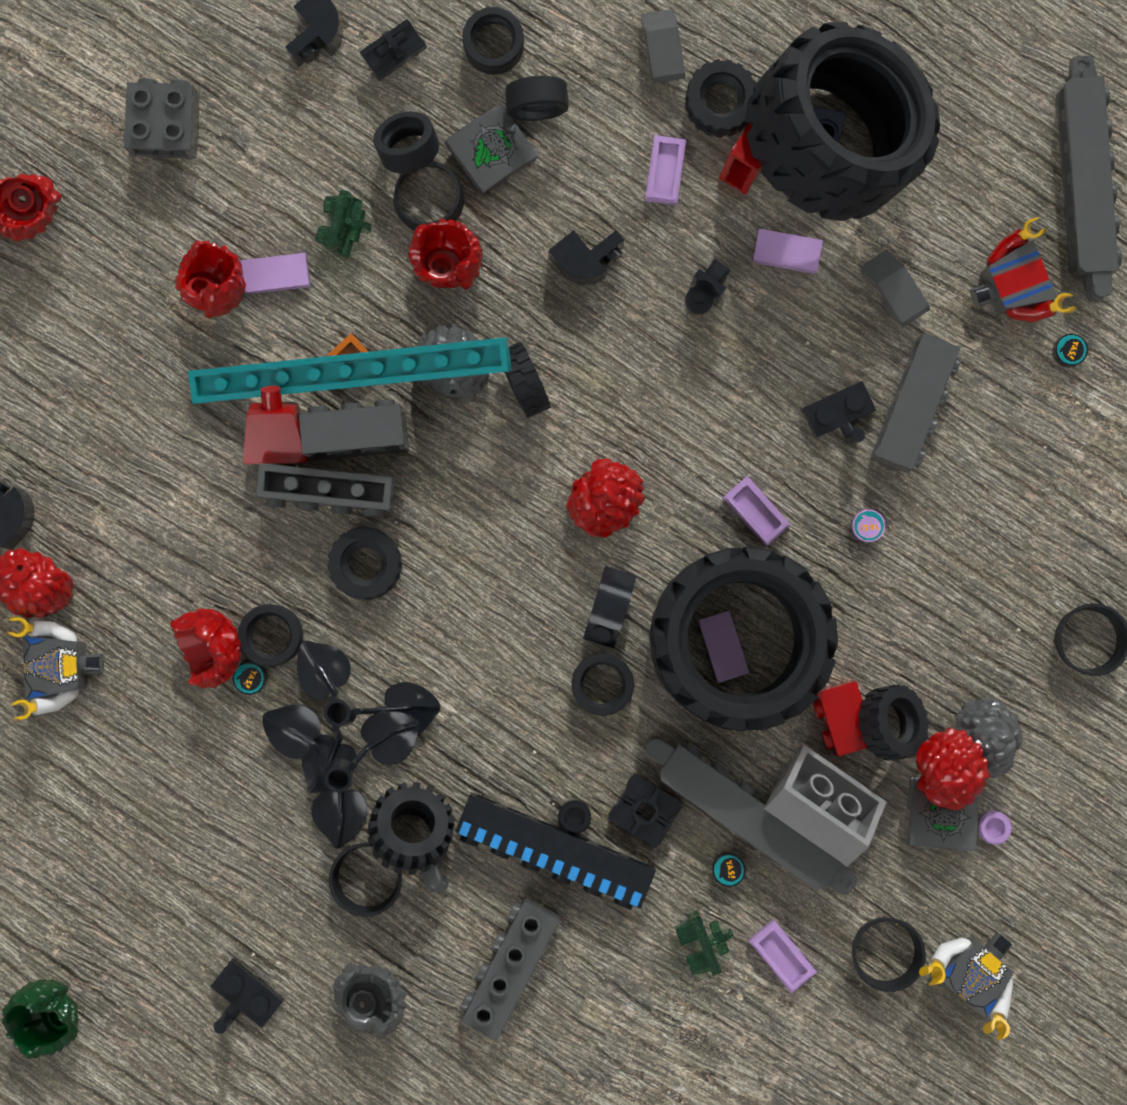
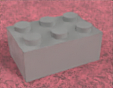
[764,745,887,867]

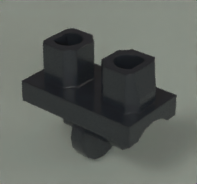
[360,19,427,81]
[685,259,731,315]

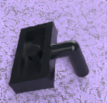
[801,381,876,446]
[210,958,285,1034]

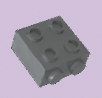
[124,78,200,159]

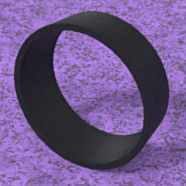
[393,161,464,231]
[1055,603,1127,676]
[329,843,402,917]
[852,917,926,992]

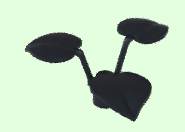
[297,640,441,793]
[262,704,421,849]

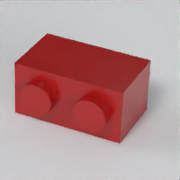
[812,680,868,756]

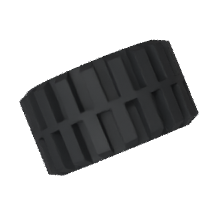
[367,782,455,875]

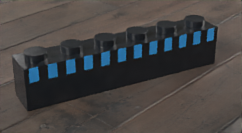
[455,792,656,910]

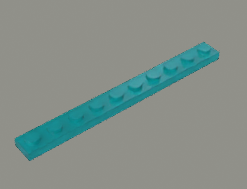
[188,337,512,404]

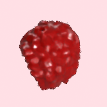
[0,173,61,242]
[408,218,483,290]
[175,241,246,318]
[566,458,645,538]
[0,548,74,618]
[170,608,241,689]
[916,728,990,810]

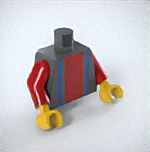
[970,217,1076,323]

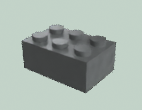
[299,400,409,461]

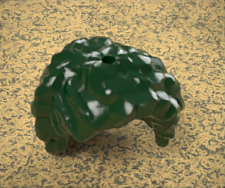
[1,979,79,1059]

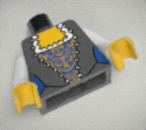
[7,616,104,721]
[919,932,1013,1041]

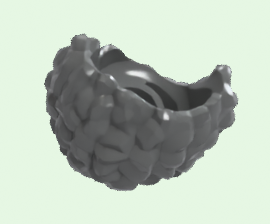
[415,325,489,399]
[955,697,1022,778]
[333,964,407,1040]

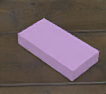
[645,135,686,206]
[752,229,823,274]
[241,253,311,295]
[722,476,791,547]
[697,610,749,683]
[748,919,817,994]

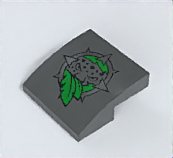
[444,104,539,195]
[907,776,978,851]

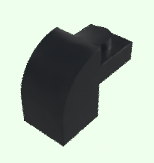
[285,0,343,68]
[548,230,624,285]
[0,478,35,550]
[583,566,636,648]

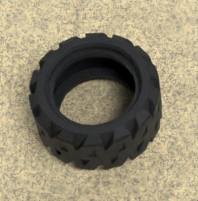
[745,22,940,221]
[649,546,838,732]

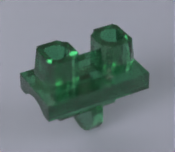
[315,190,372,257]
[674,910,734,976]

